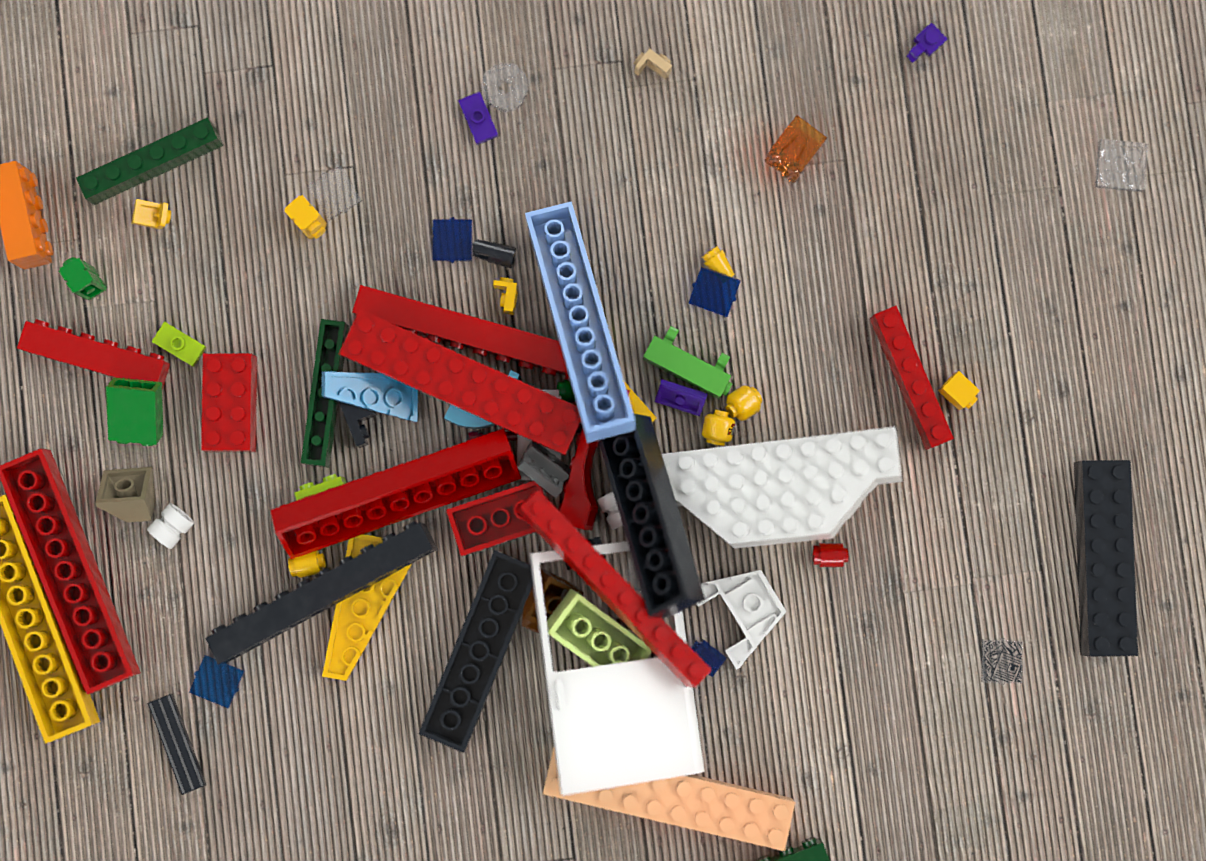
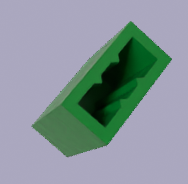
[106,377,163,446]

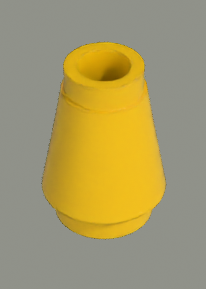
[702,246,735,283]

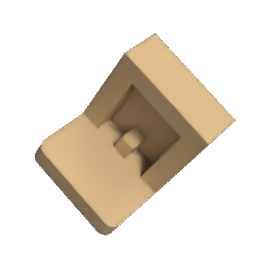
[634,48,672,79]

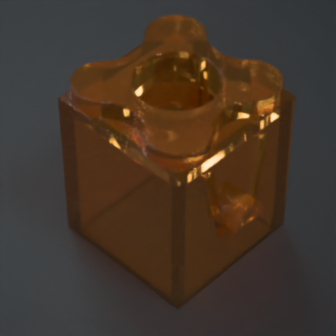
[765,115,827,183]

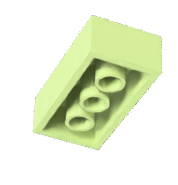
[547,589,652,667]

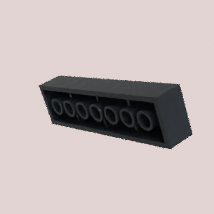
[598,413,706,618]
[1074,460,1138,657]
[418,550,533,753]

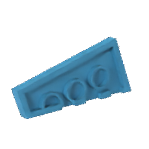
[322,372,418,422]

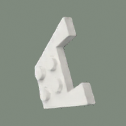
[696,570,787,670]

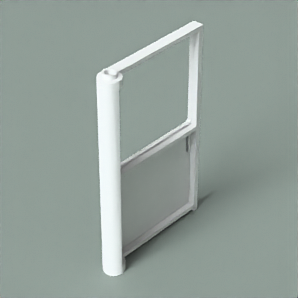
[529,541,704,795]

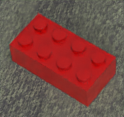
[201,353,257,452]
[446,481,545,556]

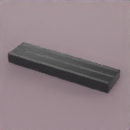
[148,693,207,795]

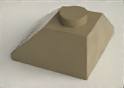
[96,467,155,523]

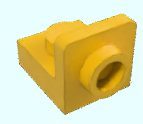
[493,277,519,315]

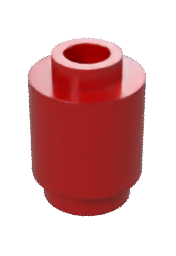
[812,543,848,567]

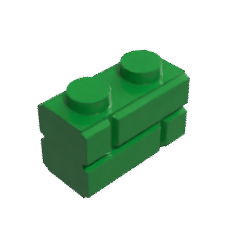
[59,257,107,300]

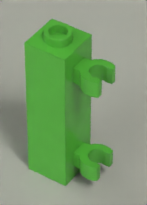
[643,326,733,399]

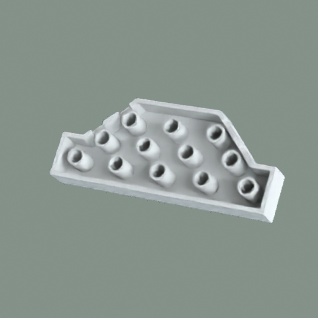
[662,427,903,548]

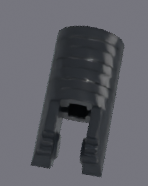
[472,239,517,268]

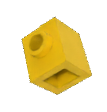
[938,371,980,410]

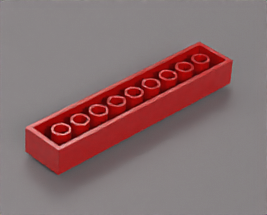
[339,309,581,456]
[270,428,521,559]
[0,448,141,695]

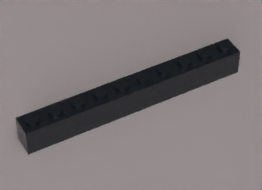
[205,521,438,665]

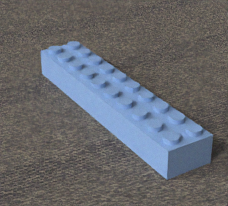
[525,201,635,443]

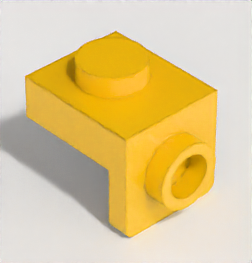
[131,199,171,229]

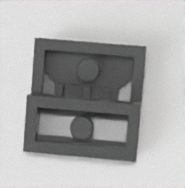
[518,441,571,498]

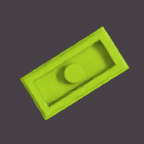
[151,321,207,367]

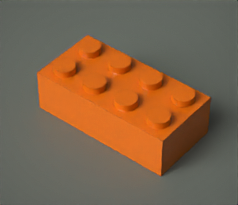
[0,160,53,270]

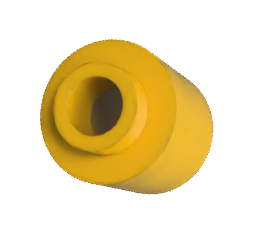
[288,550,326,578]

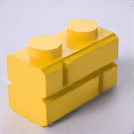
[284,195,327,239]

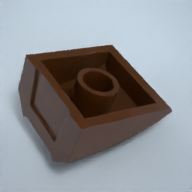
[522,568,584,635]

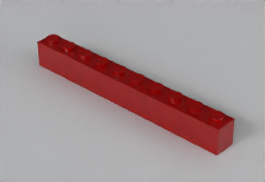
[352,285,570,381]
[515,490,712,688]

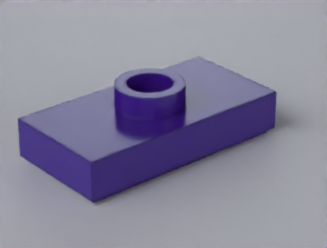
[458,91,498,145]
[654,379,707,416]

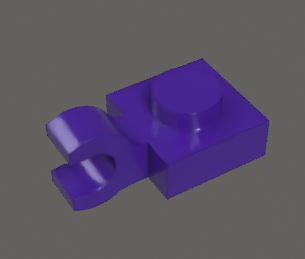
[906,22,948,63]

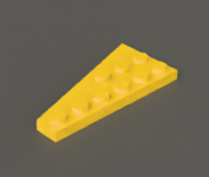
[322,534,412,681]

